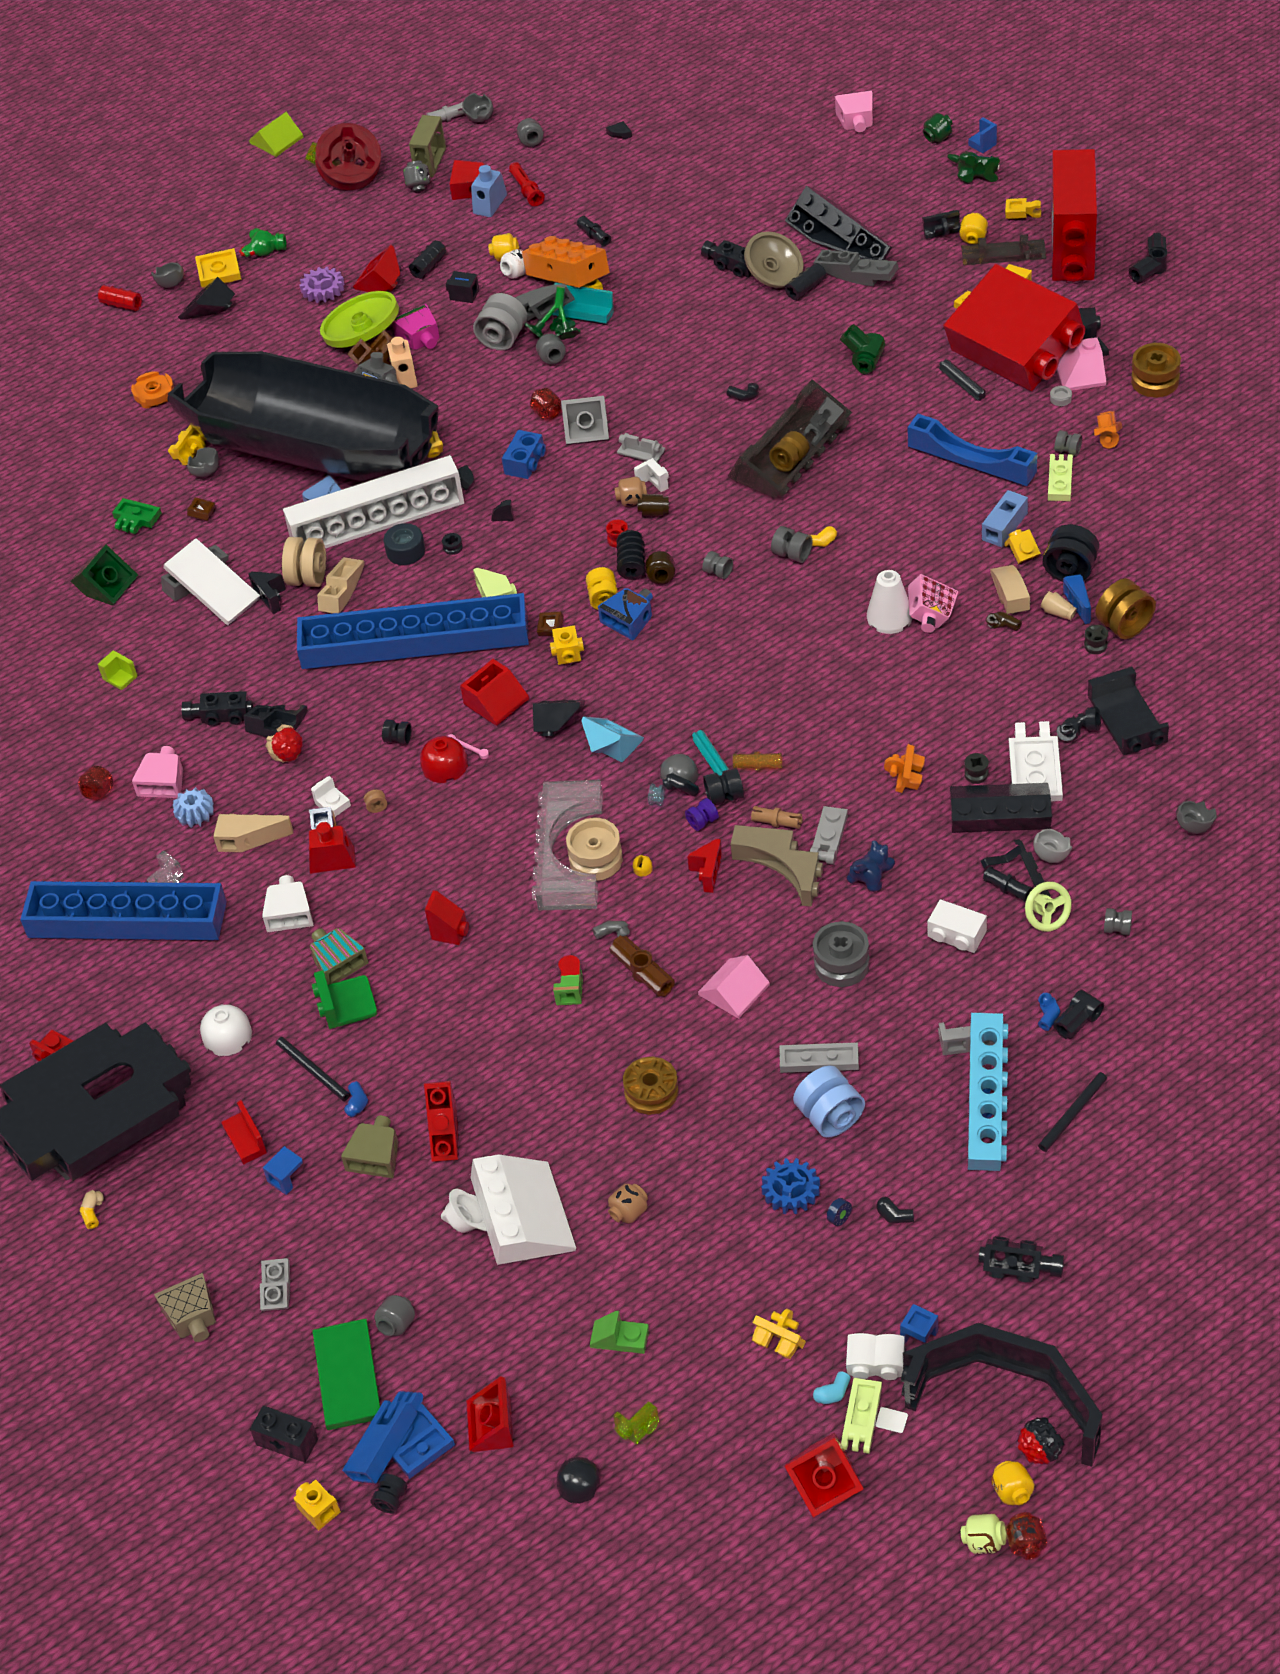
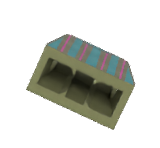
[309,928,368,985]

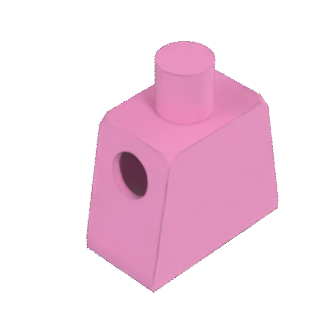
[835,91,873,132]
[132,746,183,798]

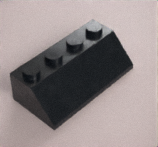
[950,783,1052,833]

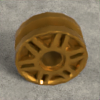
[623,1056,679,1115]

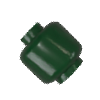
[923,113,953,143]

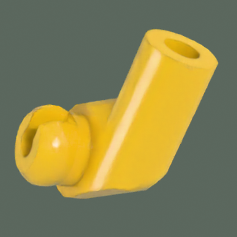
[811,526,837,547]

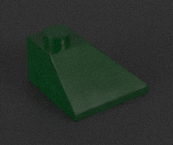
[70,544,138,605]

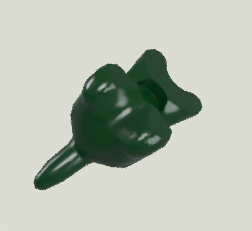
[947,151,1000,183]

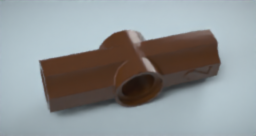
[609,935,675,997]

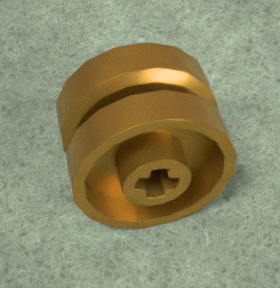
[1131,343,1181,398]
[1095,578,1156,639]

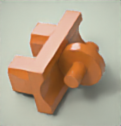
[1094,411,1122,448]
[884,744,925,793]

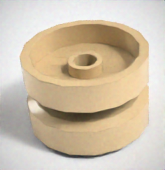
[282,537,326,587]
[566,818,623,881]

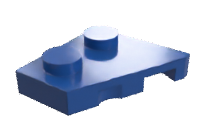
[392,1404,455,1479]

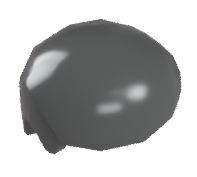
[462,93,494,123]
[151,262,184,289]
[187,447,220,477]
[660,754,699,788]
[1176,801,1217,834]

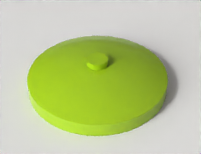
[320,291,399,348]

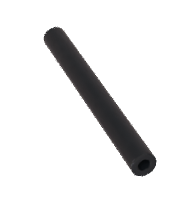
[276,1037,350,1101]
[1038,1072,1107,1152]

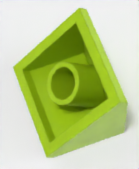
[249,112,303,157]

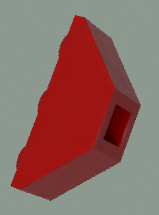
[424,1081,458,1162]

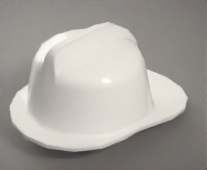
[441,1189,487,1233]

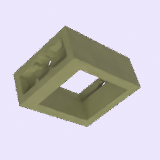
[409,115,446,178]

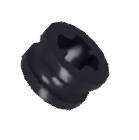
[442,533,463,555]

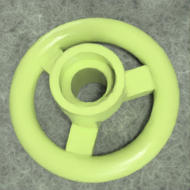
[1025,882,1072,932]

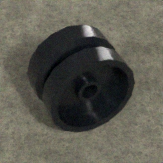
[1043,524,1100,582]

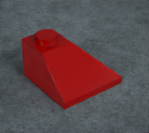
[353,245,400,292]
[784,1432,864,1517]

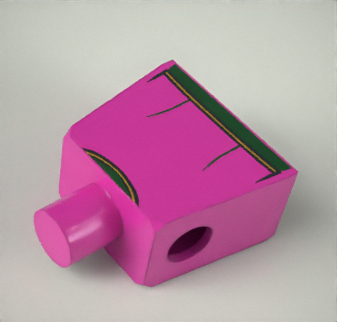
[392,304,439,350]

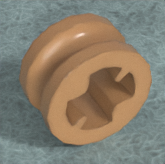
[364,790,387,813]

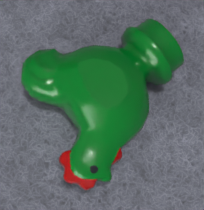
[239,228,287,257]

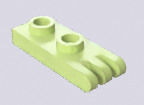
[1048,454,1073,501]
[841,1378,882,1454]

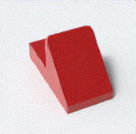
[687,839,722,893]

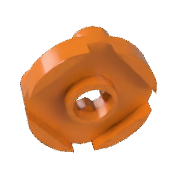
[131,371,174,408]

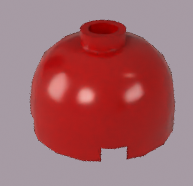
[420,736,468,783]

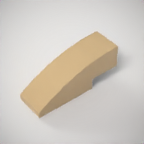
[317,557,364,613]
[990,565,1030,614]

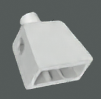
[263,875,313,932]

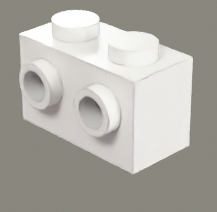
[927,899,987,953]

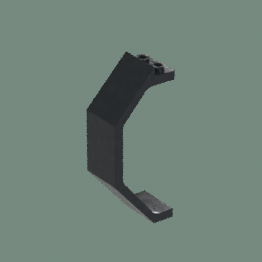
[901,1323,1103,1467]

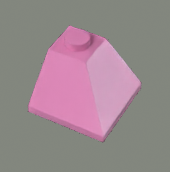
[1056,338,1106,391]

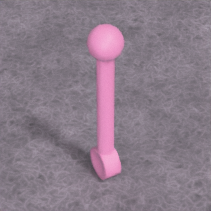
[448,734,489,759]

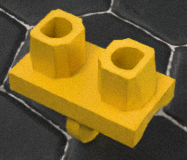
[168,425,205,465]
[752,1309,806,1359]

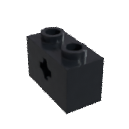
[250,1405,318,1463]

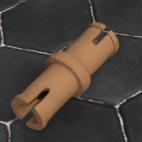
[751,806,803,829]

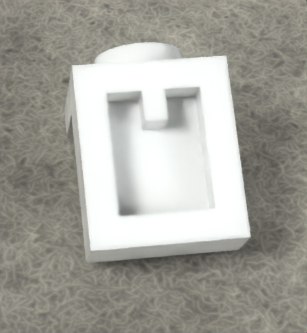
[311,776,351,817]

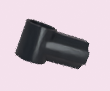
[1054,989,1104,1039]

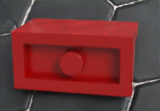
[221,1100,267,1165]

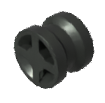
[1084,625,1108,654]
[964,753,989,784]

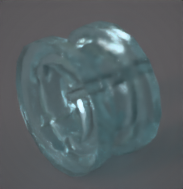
[648,784,665,806]

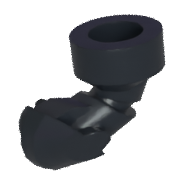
[1057,707,1101,742]

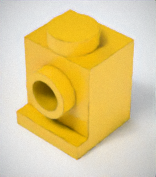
[294,1480,340,1531]

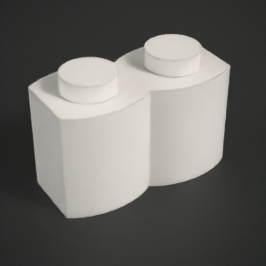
[846,1333,905,1380]

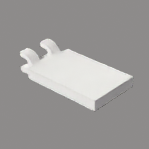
[1009,721,1063,801]

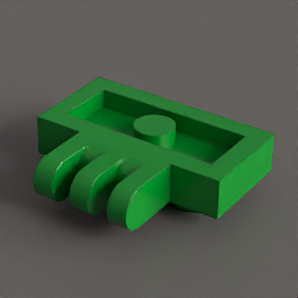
[112,498,162,534]

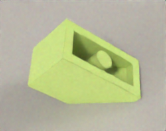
[473,568,517,597]

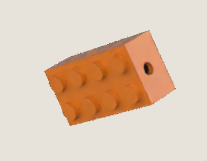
[522,236,610,288]

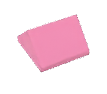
[698,955,770,1019]

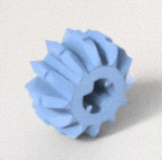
[173,787,214,828]

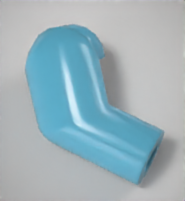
[813,1372,851,1404]

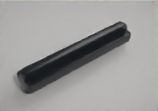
[939,359,986,401]

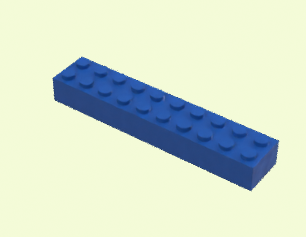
[297,593,529,669]

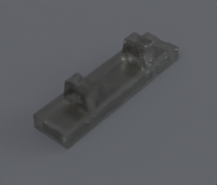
[961,234,1046,265]

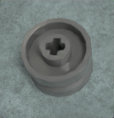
[813,921,870,987]

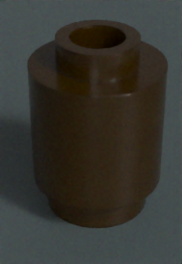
[638,494,669,517]

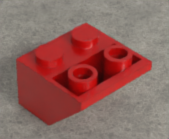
[460,659,529,726]

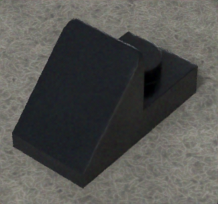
[248,571,286,614]

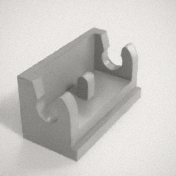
[938,1022,995,1055]

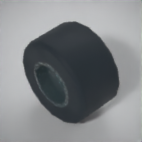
[383,523,425,565]

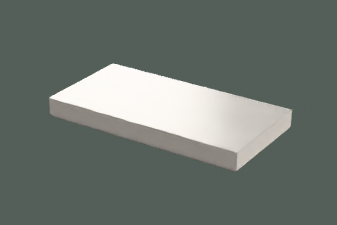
[164,539,260,625]

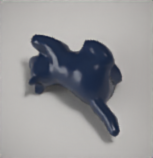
[847,840,895,892]

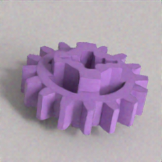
[299,267,345,303]

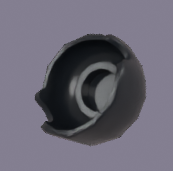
[557,1456,600,1504]

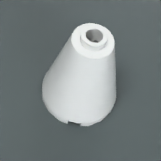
[867,570,912,634]

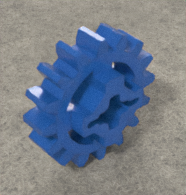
[761,1158,820,1214]

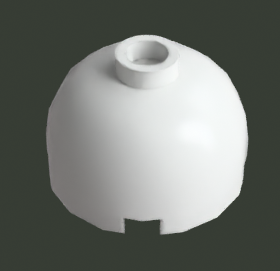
[200,1005,252,1056]

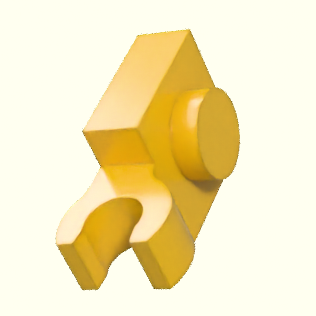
[1005,198,1041,219]

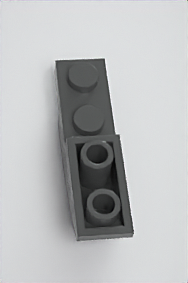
[813,250,899,286]

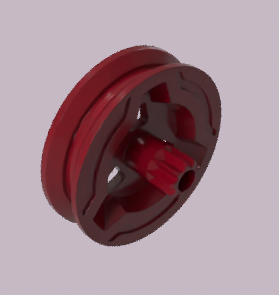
[315,123,381,191]

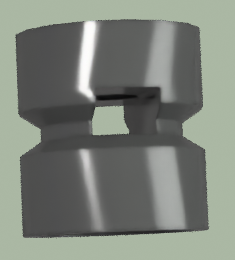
[771,526,813,563]

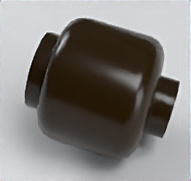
[645,551,675,585]

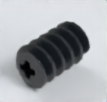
[616,530,645,580]

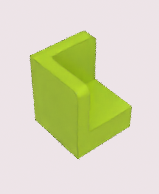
[98,650,138,690]

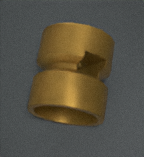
[769,431,809,472]

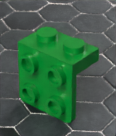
[312,970,377,1029]

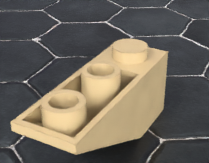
[213,814,293,852]

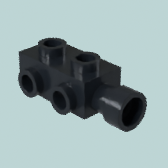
[701,240,752,278]
[181,691,253,726]
[978,1236,1064,1282]

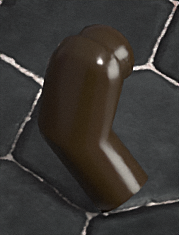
[986,612,1022,631]

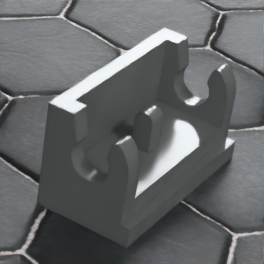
[804,397,844,447]

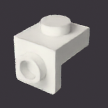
[634,458,669,492]

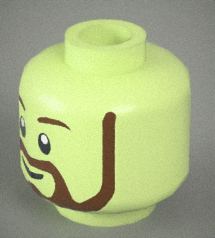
[961,1514,1007,1554]

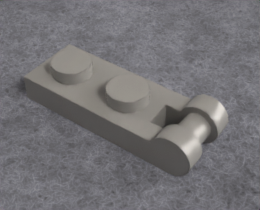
[810,806,848,865]

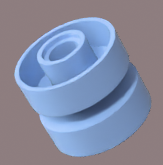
[793,1066,865,1137]

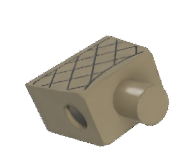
[154,1273,216,1342]

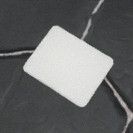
[875,1407,908,1433]

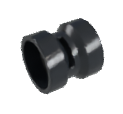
[382,719,412,745]
[370,1473,408,1514]

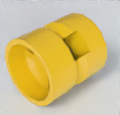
[586,567,618,610]

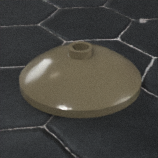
[744,232,803,288]

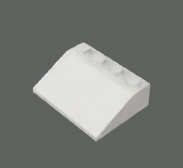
[471,1155,576,1265]

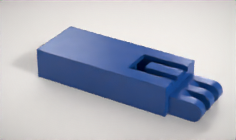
[342,1391,423,1484]

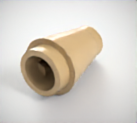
[1040,591,1077,621]

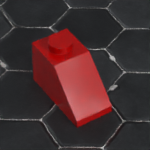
[425,890,469,945]

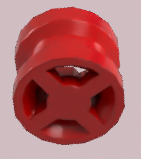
[606,519,628,548]

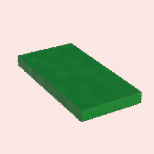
[312,1319,380,1430]

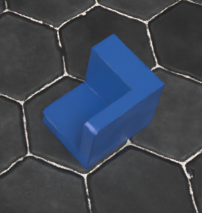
[968,117,997,153]
[263,1146,303,1195]
[900,1304,938,1344]

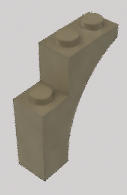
[731,825,823,907]

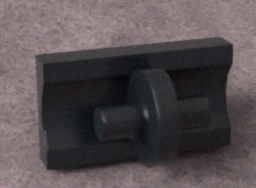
[922,210,961,239]

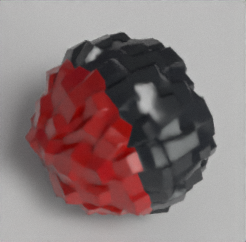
[1017,1417,1065,1464]

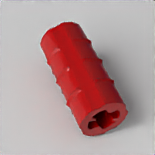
[98,285,142,311]

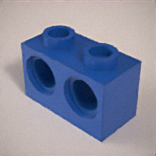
[502,430,546,479]

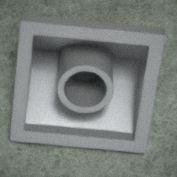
[561,396,609,444]

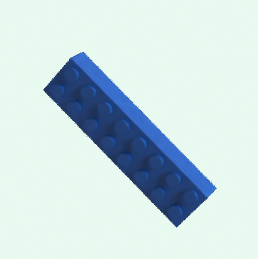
[20,881,227,940]

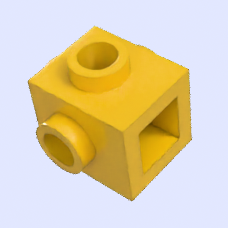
[550,625,584,665]

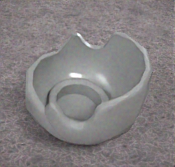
[1033,829,1072,863]

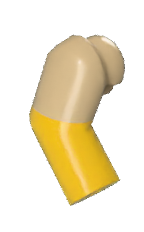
[80,1190,103,1229]

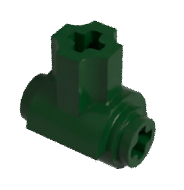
[840,324,886,374]

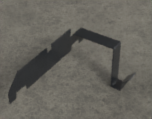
[981,839,1050,905]

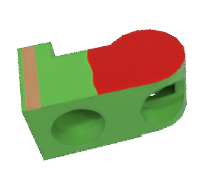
[553,955,583,1005]

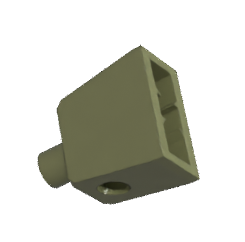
[341,1115,398,1178]

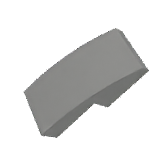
[260,1258,290,1311]

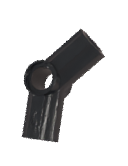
[1129,233,1168,283]

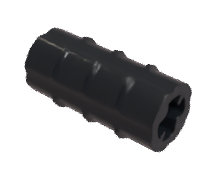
[409,240,447,279]
[785,263,826,300]

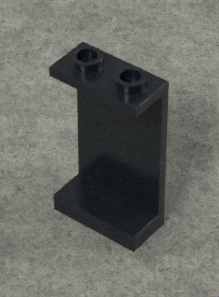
[1088,666,1169,756]

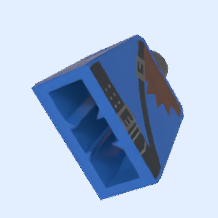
[598,588,653,641]

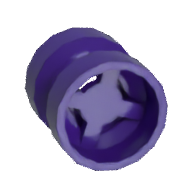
[685,798,719,831]

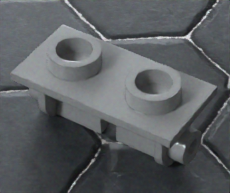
[617,433,665,462]

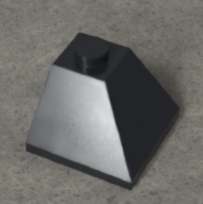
[178,277,235,320]
[533,700,585,736]

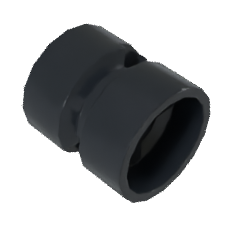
[703,768,744,805]

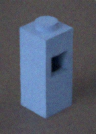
[982,490,1028,547]

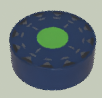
[827,1198,852,1226]

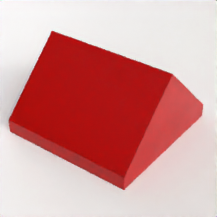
[466,1376,514,1452]

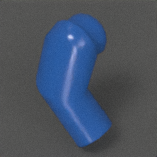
[1038,992,1060,1031]
[344,1081,368,1117]

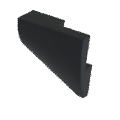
[244,705,308,737]

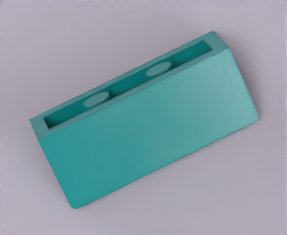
[552,283,614,324]

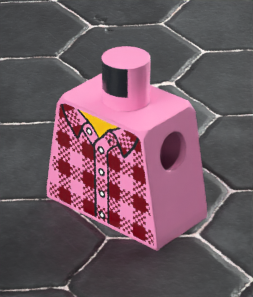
[908,574,958,632]

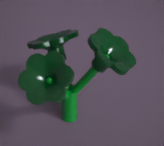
[525,286,581,340]

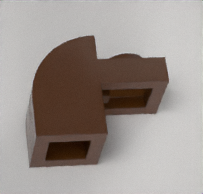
[348,330,393,365]

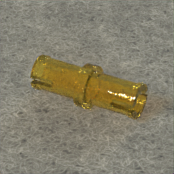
[733,751,782,770]

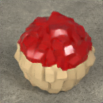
[266,725,303,763]

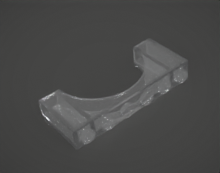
[532,780,603,910]

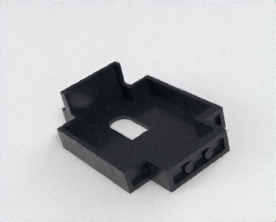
[0,1022,191,1181]

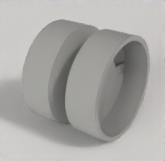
[473,293,527,350]

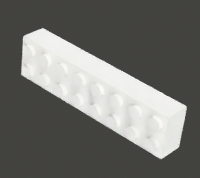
[283,455,464,548]

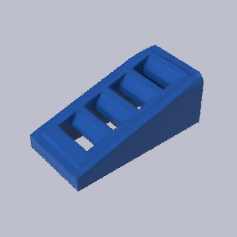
[1063,575,1091,624]

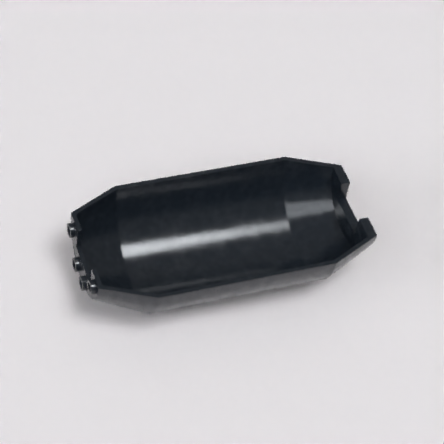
[167,351,439,481]

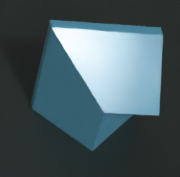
[582,717,644,762]

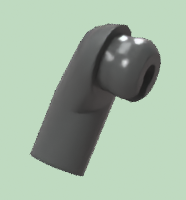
[592,921,630,939]

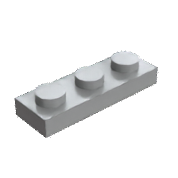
[780,1043,859,1073]

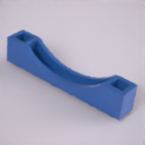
[908,414,1037,486]

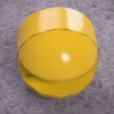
[633,855,653,877]

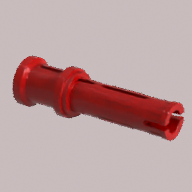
[509,162,545,207]

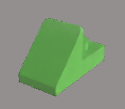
[590,1311,649,1354]

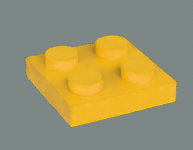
[195,248,241,288]

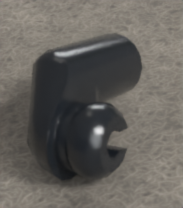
[726,383,759,401]
[663,773,699,796]
[876,1197,914,1224]

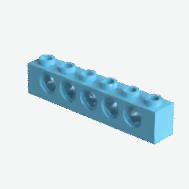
[968,1013,1008,1171]

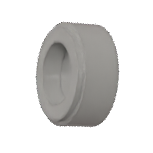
[1050,386,1072,406]

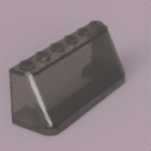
[728,379,852,499]

